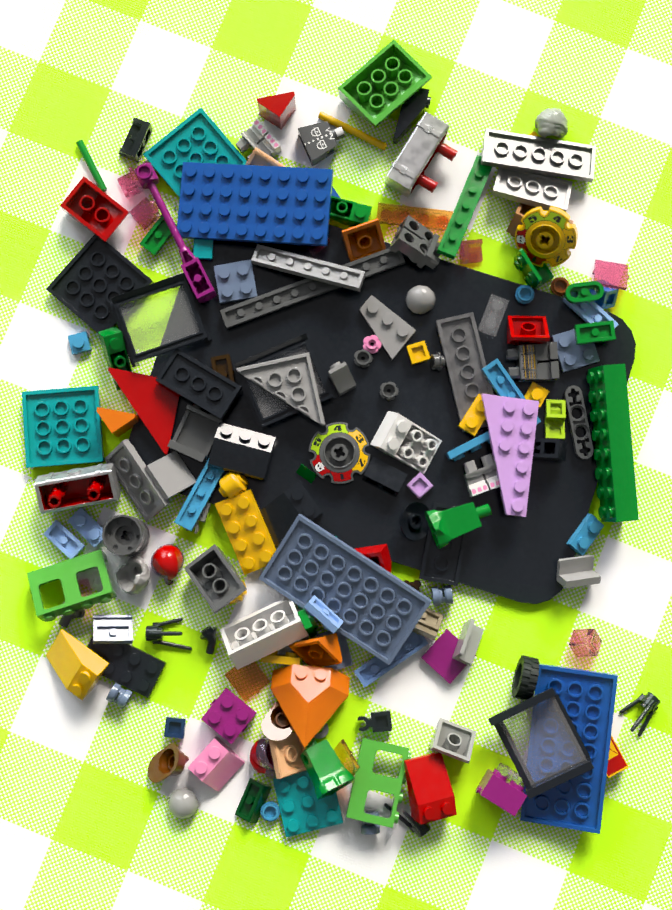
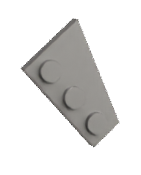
[359,295,416,360]

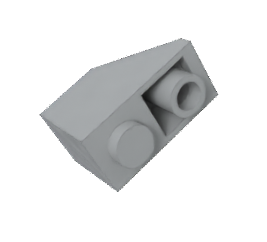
[328,361,356,397]

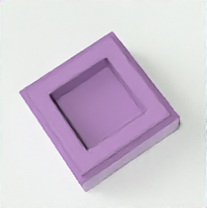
[406,472,433,499]

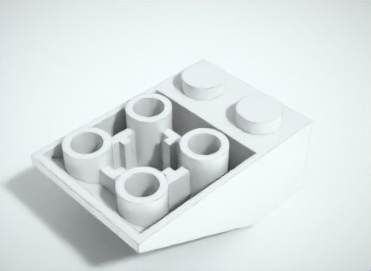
[370,411,442,474]

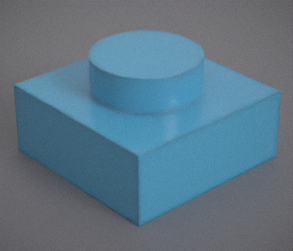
[68,331,92,355]

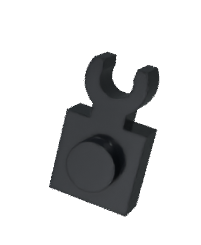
[357,710,392,733]

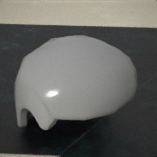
[406,285,436,314]
[168,788,199,819]

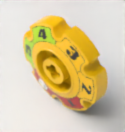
[515,206,578,267]

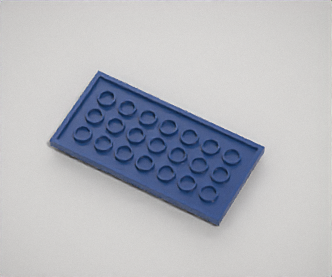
[177,162,334,246]
[520,663,618,834]

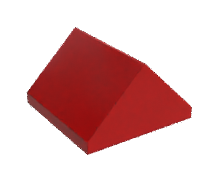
[257,92,296,130]
[507,315,550,345]

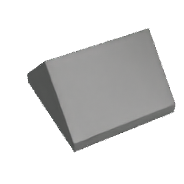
[429,718,476,764]

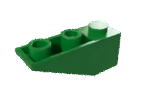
[330,196,372,227]
[98,327,132,391]

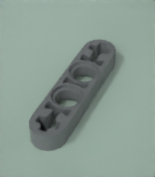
[564,386,593,460]

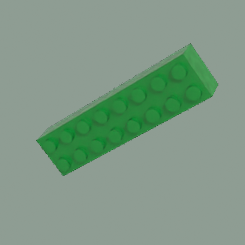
[587,364,639,522]

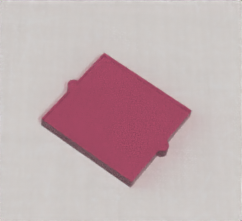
[592,259,629,290]

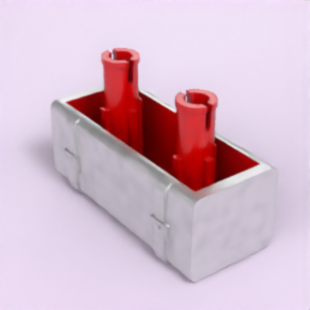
[385,112,458,198]
[34,462,121,514]

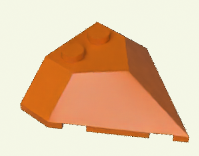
[271,664,350,749]

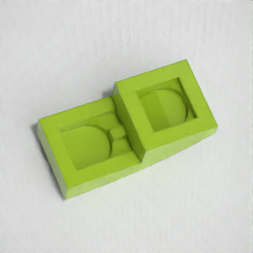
[544,399,566,441]

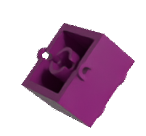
[201,688,257,744]
[476,768,527,816]

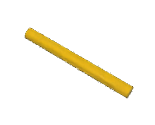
[318,111,388,151]

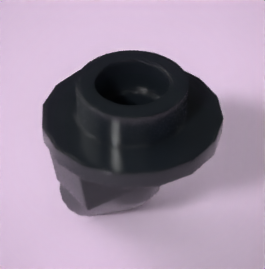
[199,626,217,654]

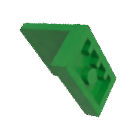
[514,248,554,289]

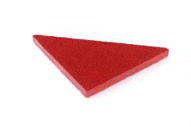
[108,367,179,455]

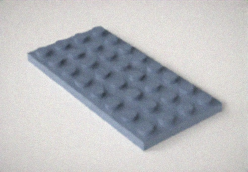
[258,514,432,665]

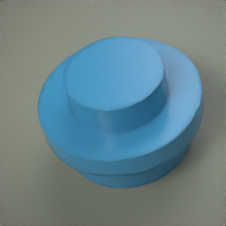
[515,285,534,304]
[261,801,280,822]

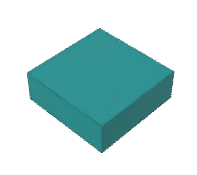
[193,239,214,260]

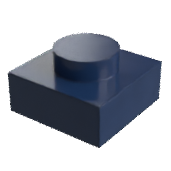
[164,716,187,739]

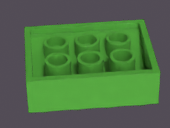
[338,39,432,127]

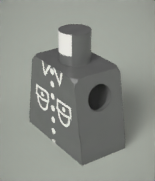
[298,122,345,166]

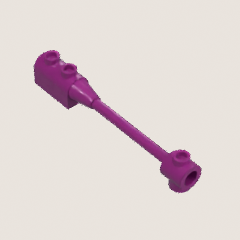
[134,163,216,303]

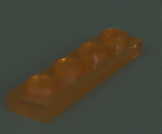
[376,203,453,231]

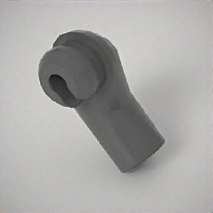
[58,608,85,628]

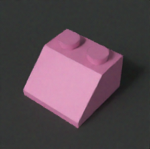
[188,735,245,792]

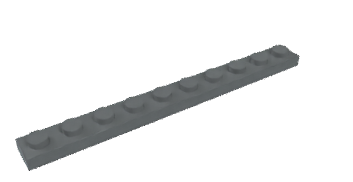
[220,248,405,329]

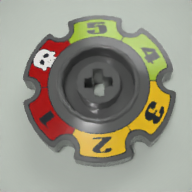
[309,422,370,484]

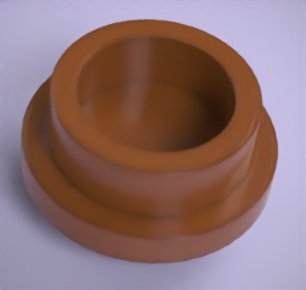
[550,277,569,296]

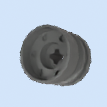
[102,514,150,557]

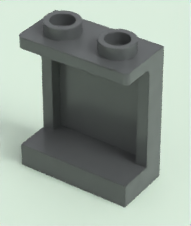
[168,404,224,464]

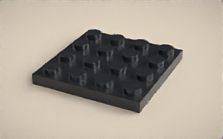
[46,234,154,333]

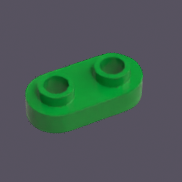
[564,281,604,304]

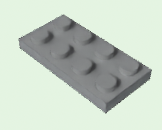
[492,168,573,212]
[104,439,171,522]

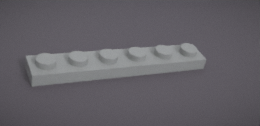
[251,244,366,292]

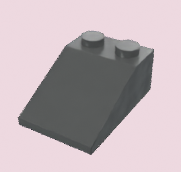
[184,544,247,614]

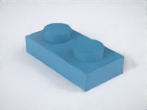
[566,513,604,556]

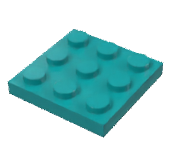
[273,770,343,837]

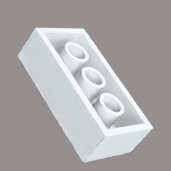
[220,597,309,670]

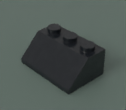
[208,422,276,481]

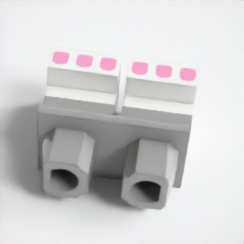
[236,118,282,160]
[464,454,500,497]

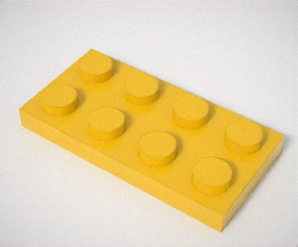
[215,489,276,575]

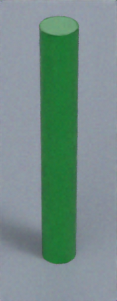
[76,140,107,192]

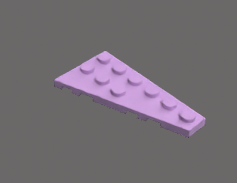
[480,394,539,517]

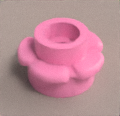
[363,335,382,354]

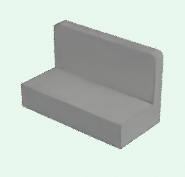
[556,555,601,589]
[452,618,484,666]

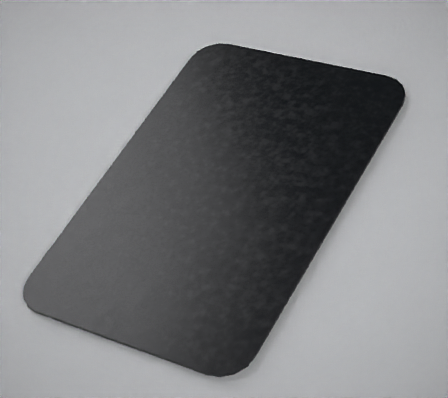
[129,225,636,604]

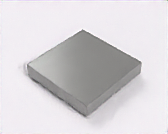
[144,450,196,500]

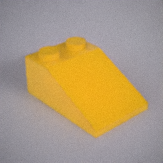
[46,629,109,700]

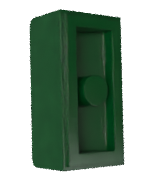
[235,778,272,823]

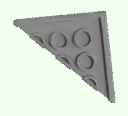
[236,352,325,426]

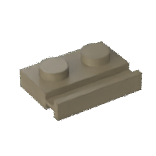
[413,608,444,641]

